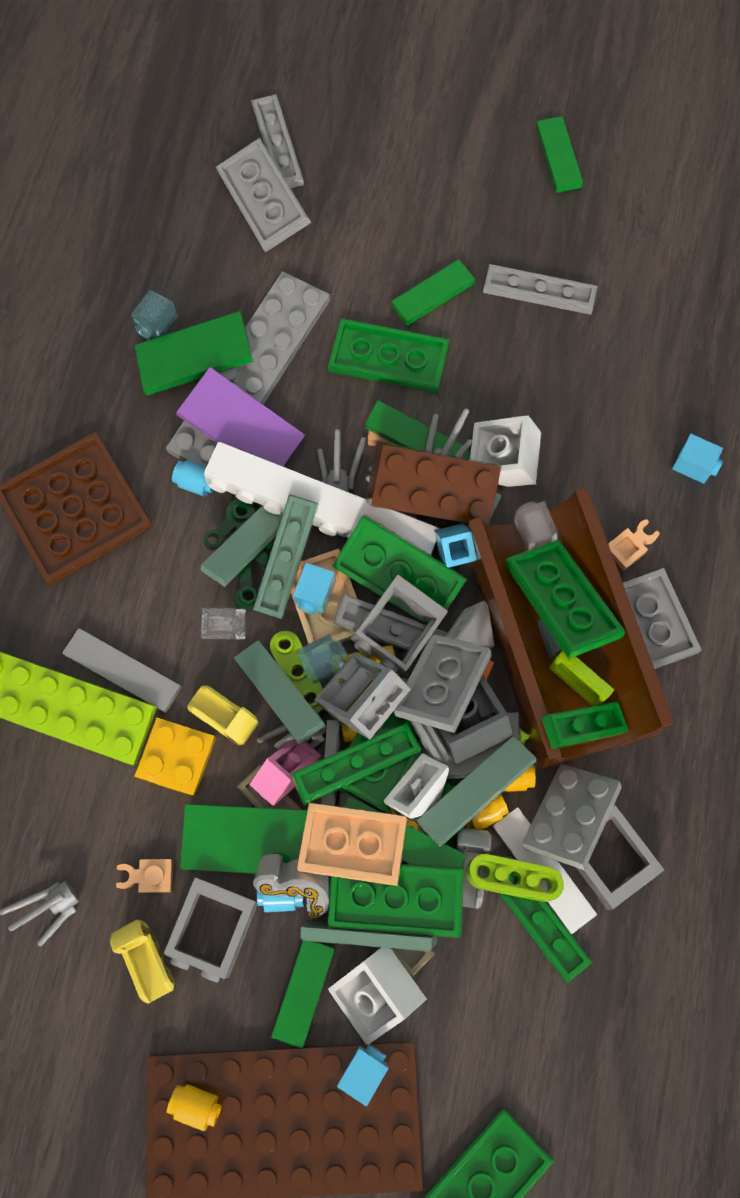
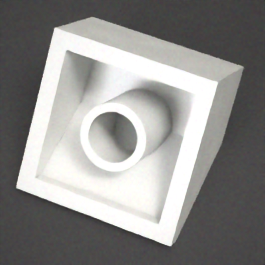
[470,415,541,487]
[328,947,427,1044]

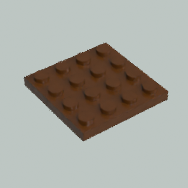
[0,431,153,586]

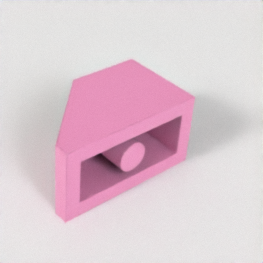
[250,739,322,806]

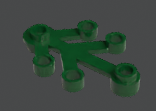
[204,499,276,612]

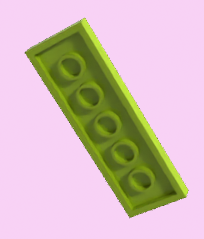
[0,651,157,766]

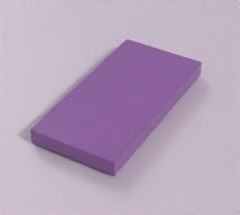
[176,367,305,467]

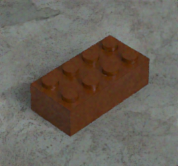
[366,442,501,525]

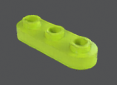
[270,631,324,715]
[466,854,564,902]

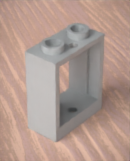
[351,575,448,675]
[315,652,411,739]
[577,805,664,910]
[164,878,258,983]

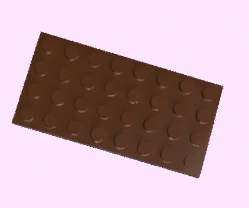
[146,1041,423,1198]

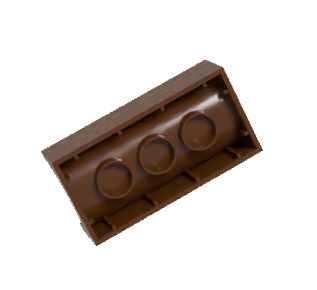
[468,487,674,771]

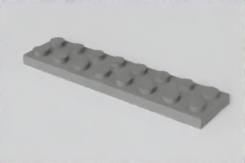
[166,271,330,467]

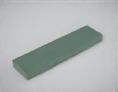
[253,494,319,619]
[201,506,283,587]
[234,640,325,745]
[417,736,536,848]
[300,921,437,951]

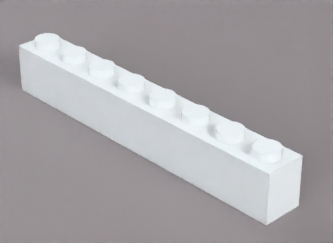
[204,442,440,555]

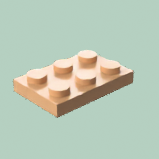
[291,549,357,653]
[297,803,407,886]

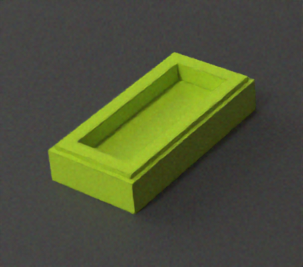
[549,651,614,706]

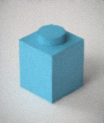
[672,433,723,484]
[434,523,477,568]
[293,563,336,614]
[337,1044,389,1107]

